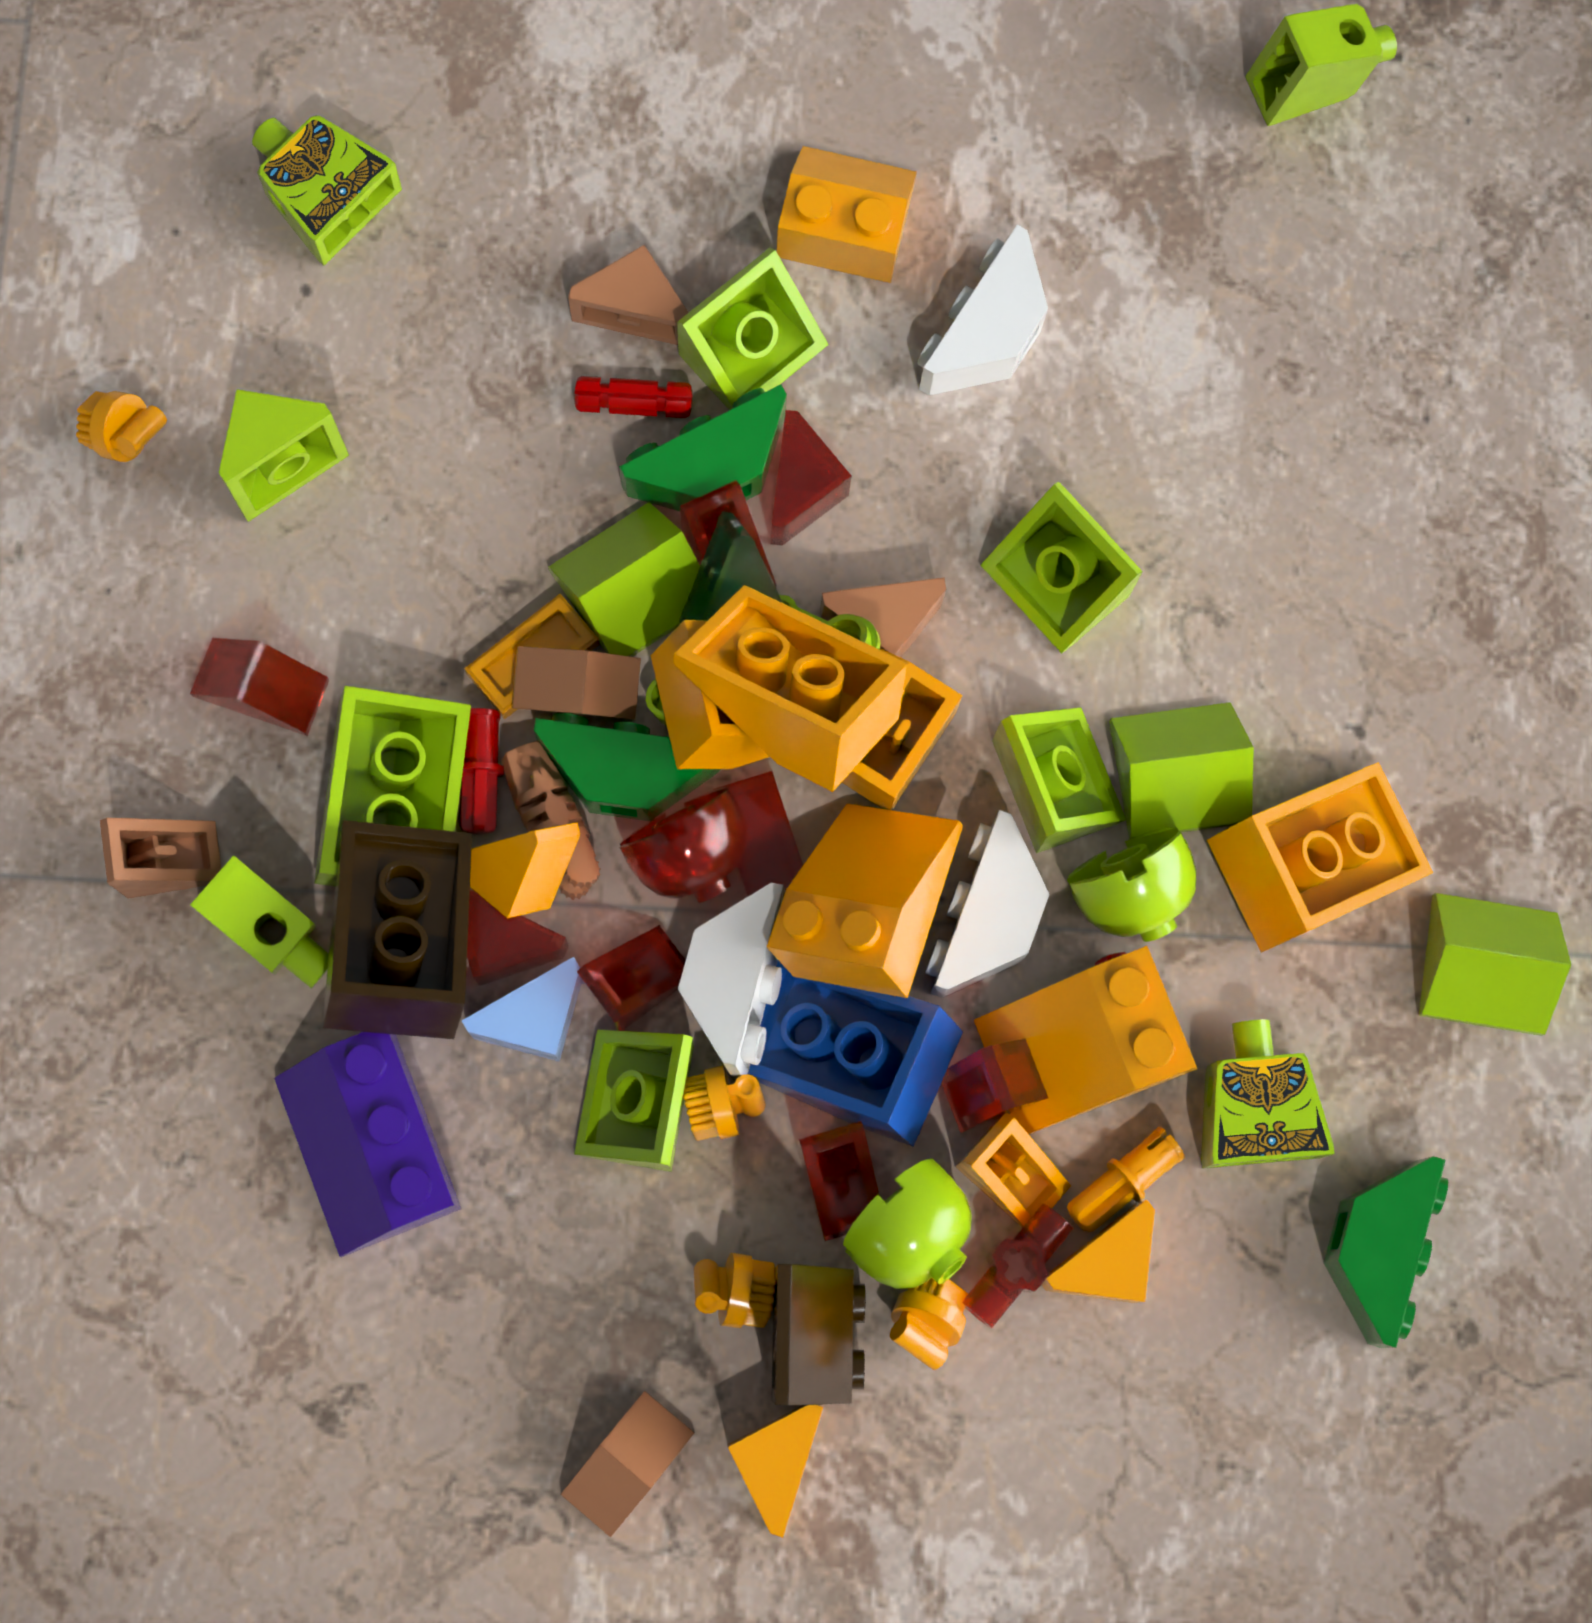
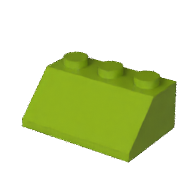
[314,686,471,887]

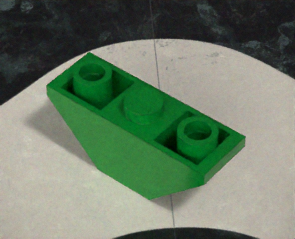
[619,384,787,520]
[534,713,721,822]
[1323,1156,1448,1348]

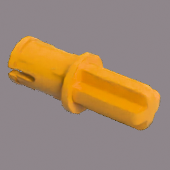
[1067,1127,1185,1232]

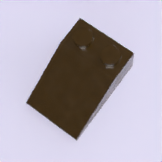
[323,820,472,1039]
[771,1264,866,1405]

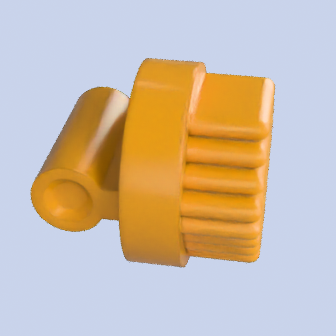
[76,391,167,462]
[683,1065,766,1141]
[693,1252,777,1328]
[889,1278,969,1370]

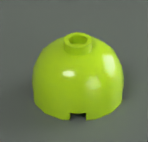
[1067,826,1196,942]
[843,1158,972,1289]

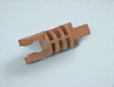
[501,741,601,900]

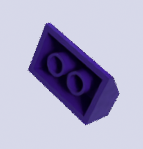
[274,1032,462,1258]

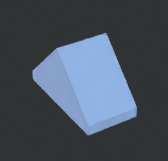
[462,957,583,1062]

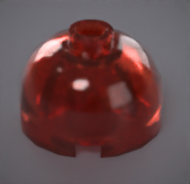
[619,787,748,903]

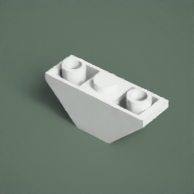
[917,224,1048,395]
[925,810,1050,998]
[678,883,786,1081]

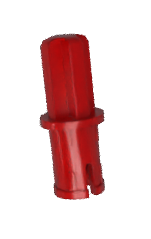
[459,708,504,834]

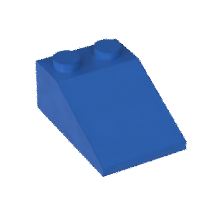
[748,960,963,1147]

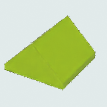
[677,248,829,410]
[219,389,349,522]
[980,482,1143,654]
[548,502,717,657]
[1109,702,1254,839]
[992,707,1126,854]
[1419,893,1572,1036]
[574,1030,694,1172]

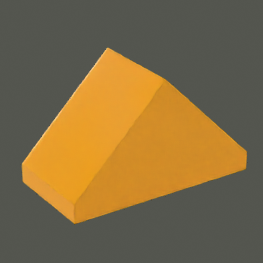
[470,822,580,918]
[955,1112,1071,1233]
[1038,1199,1155,1303]
[727,1404,823,1538]

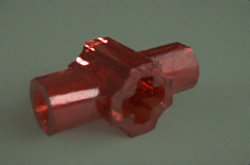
[962,1203,1073,1329]

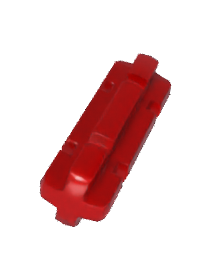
[574,376,693,418]

